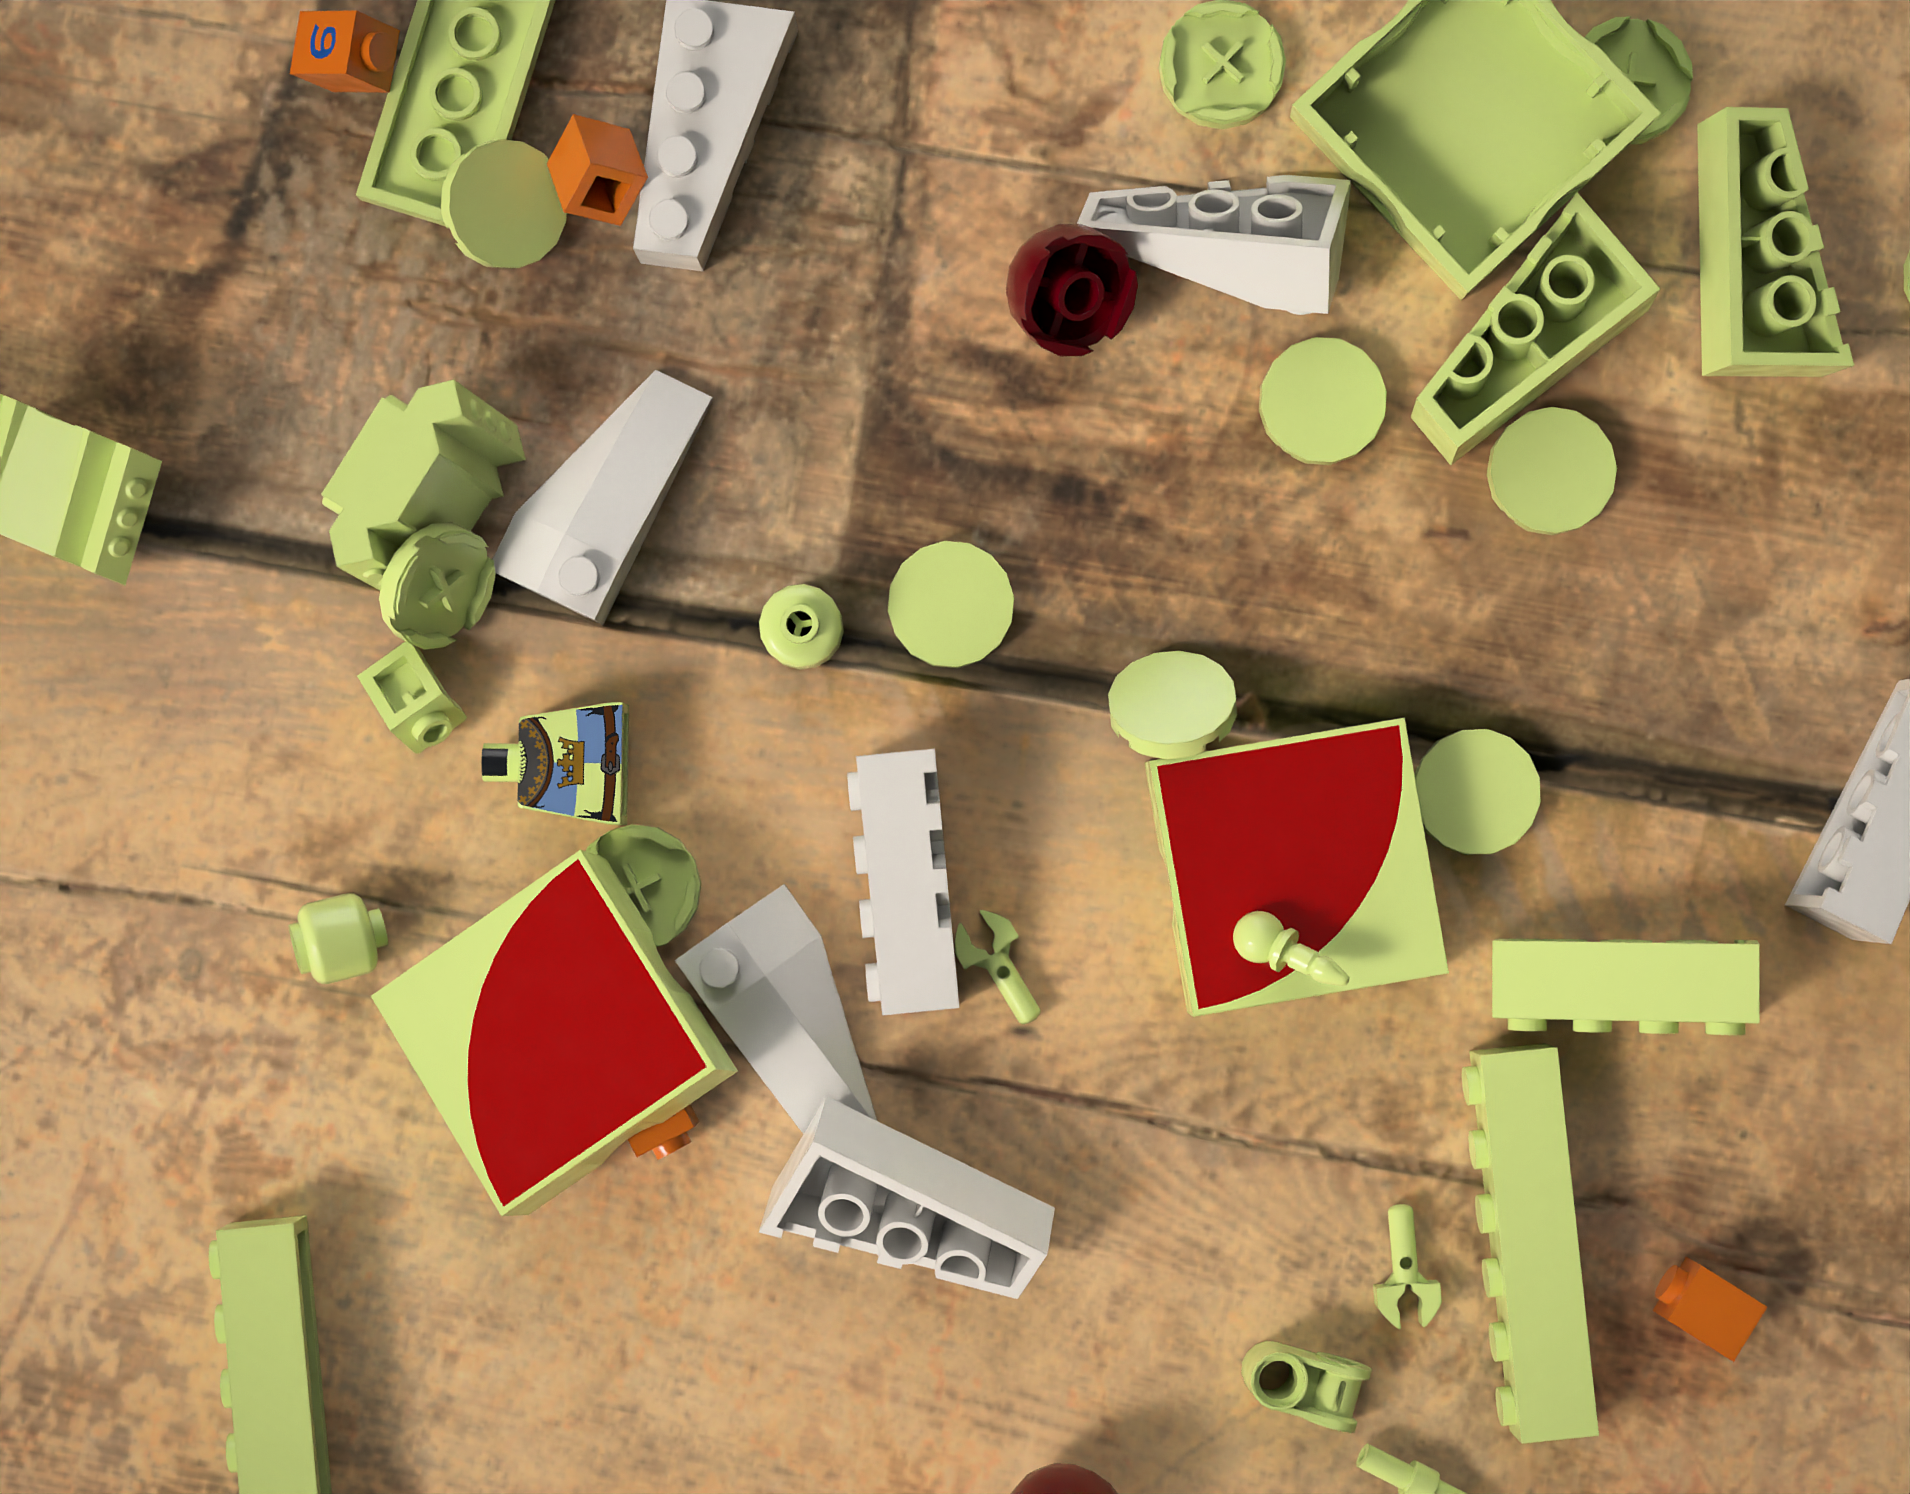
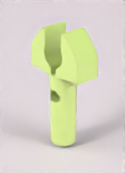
[955,910,1041,1024]
[1373,1204,1442,1329]

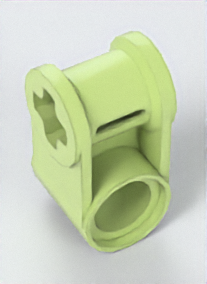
[1241,1341,1372,1433]

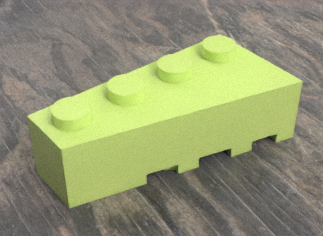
[1697,107,1854,377]
[1411,192,1660,465]
[1492,939,1760,1035]

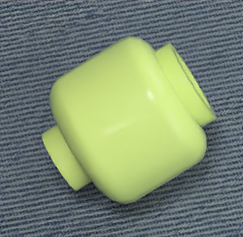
[759,584,844,669]
[288,893,388,984]

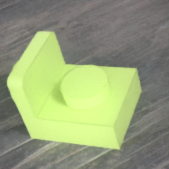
[357,641,467,753]

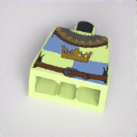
[481,702,629,825]

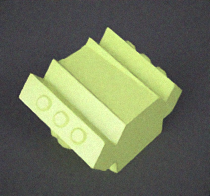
[321,380,526,590]
[0,394,162,585]

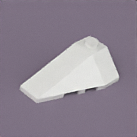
[1077,175,1351,315]
[493,370,713,625]
[675,884,877,1134]

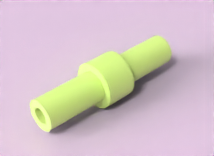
[1356,1443,1467,1494]

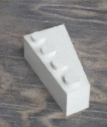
[633,0,798,271]
[1785,679,1910,944]
[847,749,960,1015]
[759,1096,1055,1299]

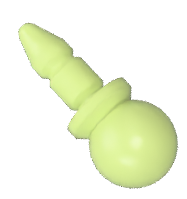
[1233,911,1349,986]

